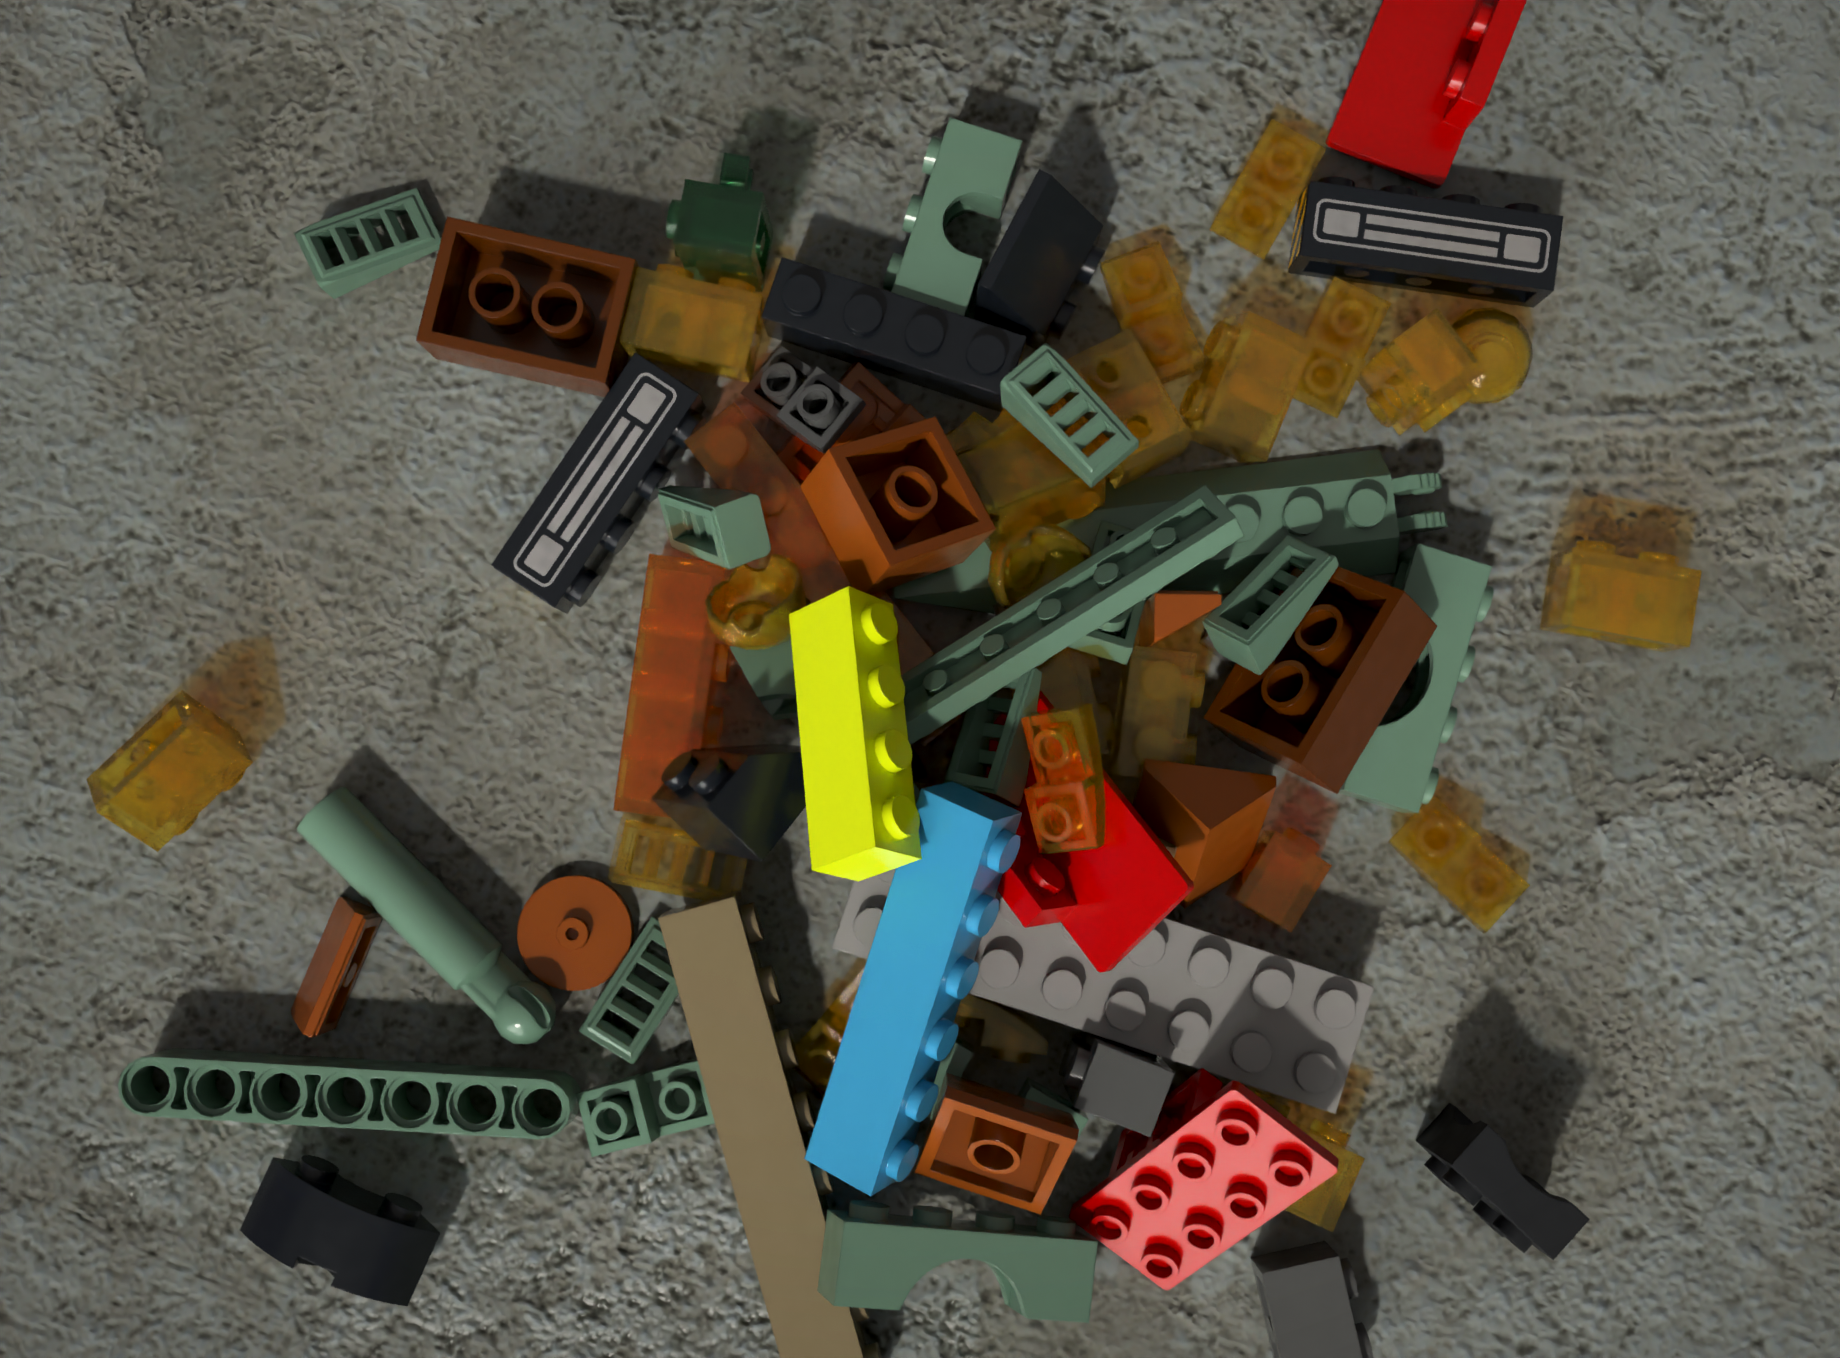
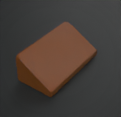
[1139,590,1222,653]
[291,897,382,1038]

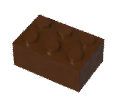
[416,216,647,397]
[1204,567,1437,794]

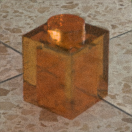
[1225,826,1332,933]

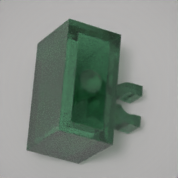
[666,152,774,292]

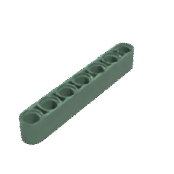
[118,1048,581,1139]

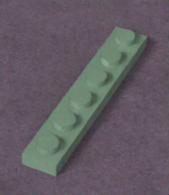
[901,485,1244,745]

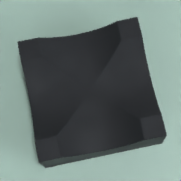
[1415,1103,1590,1260]

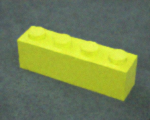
[789,586,922,882]

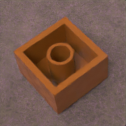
[800,416,996,595]

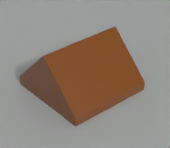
[1132,758,1277,908]
[914,1072,1079,1215]

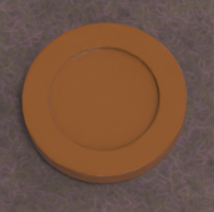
[517,875,634,991]

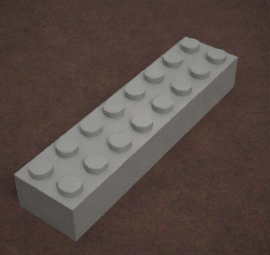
[832,868,1375,1114]

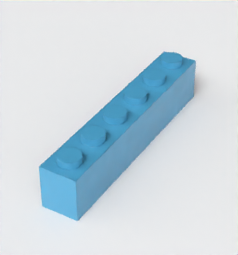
[804,781,1023,1197]

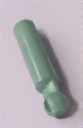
[297,787,557,1044]

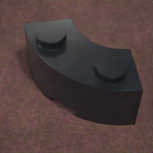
[240,1155,440,1306]

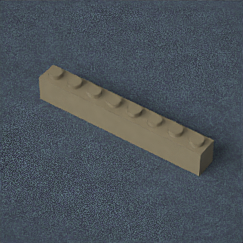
[658,890,882,1358]

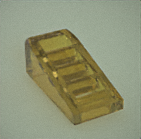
[608,817,748,900]

